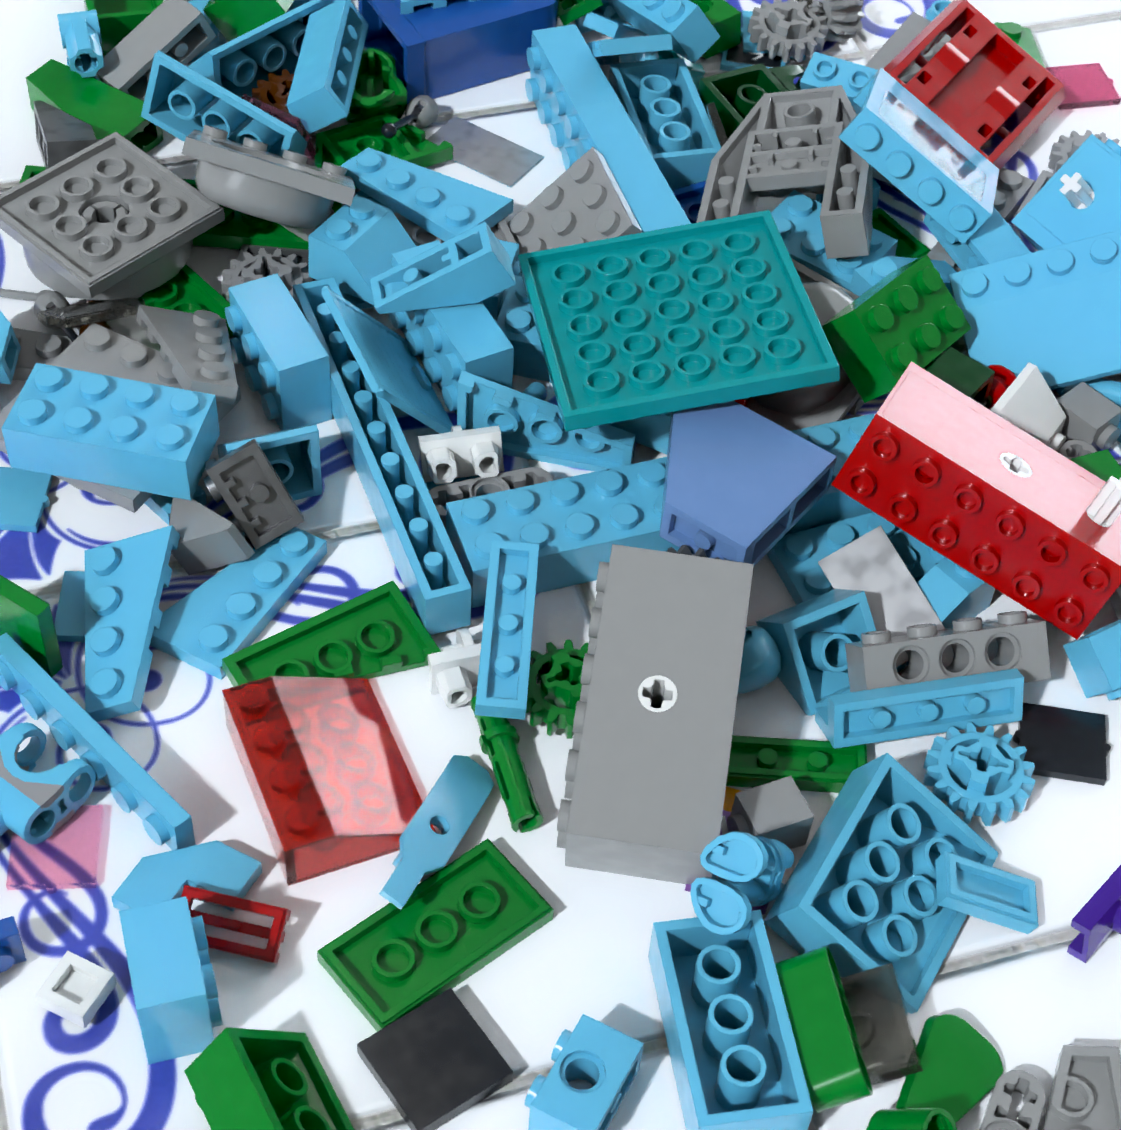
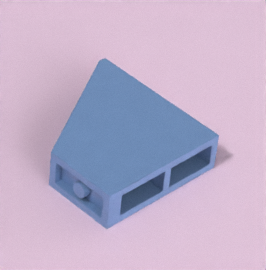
[659,400,837,566]

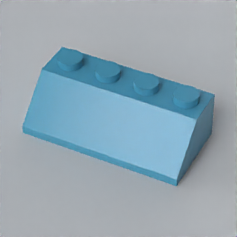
[187,0,332,103]
[141,51,307,156]

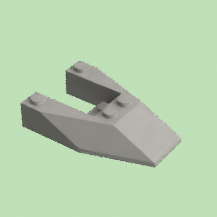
[696,85,873,259]

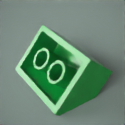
[184,1027,354,1130]

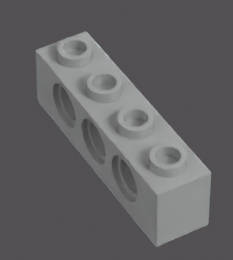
[845,611,1052,692]

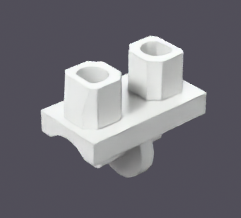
[418,425,504,485]
[428,627,482,708]

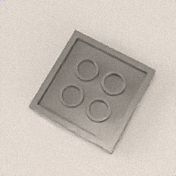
[507,147,642,254]

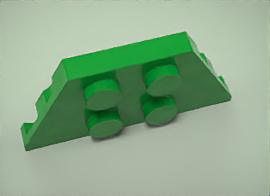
[315,113,453,189]

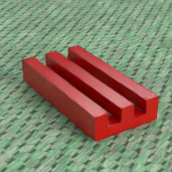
[181,885,291,964]

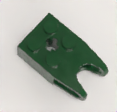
[697,63,806,147]

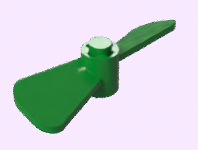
[866,1014,1003,1130]

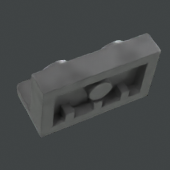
[203,438,305,549]

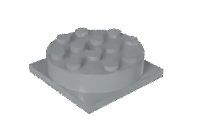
[0,132,225,300]

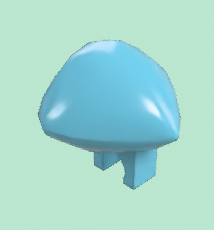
[738,626,781,694]

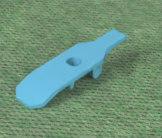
[379,755,494,910]

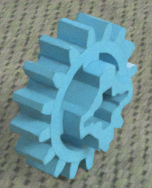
[923,723,1036,826]

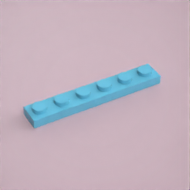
[0,633,196,850]

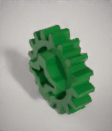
[526,640,589,739]

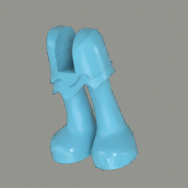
[690,831,794,935]

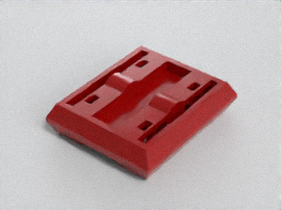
[884,0,1065,171]

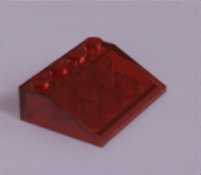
[222,676,436,886]

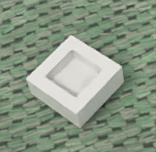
[35,951,117,1028]

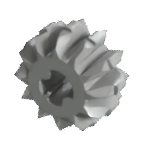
[809,0,865,42]

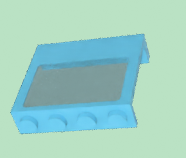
[838,68,999,244]

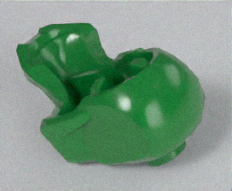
[344,47,407,123]

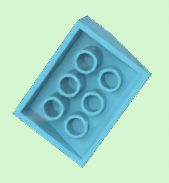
[949,230,1121,390]
[764,753,999,1014]

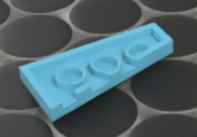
[84,525,180,722]
[150,527,327,680]

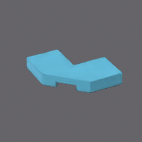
[111,840,262,912]

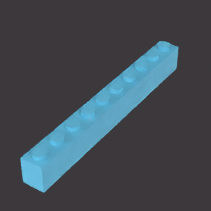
[293,277,472,635]

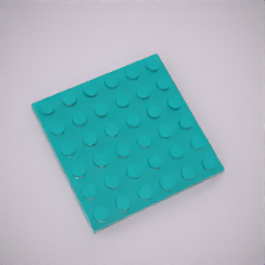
[518,210,840,431]

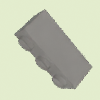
[96,0,217,101]

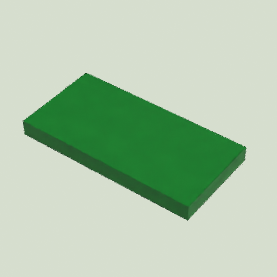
[317,838,554,1032]

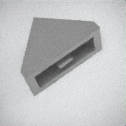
[169,497,255,575]

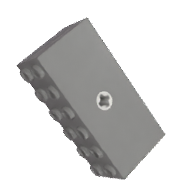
[556,544,754,884]

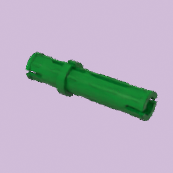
[470,696,544,833]

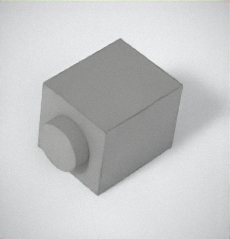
[1057,381,1121,452]
[727,776,814,849]

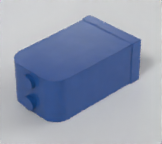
[359,0,559,104]

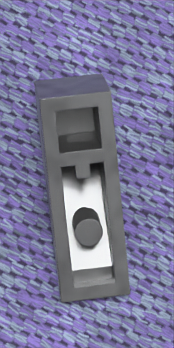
[33,101,101,169]

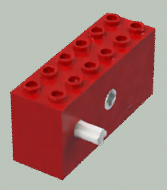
[831,361,1121,640]

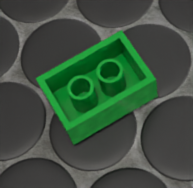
[822,254,971,403]

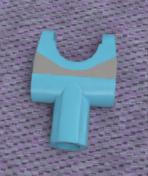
[0,722,96,845]

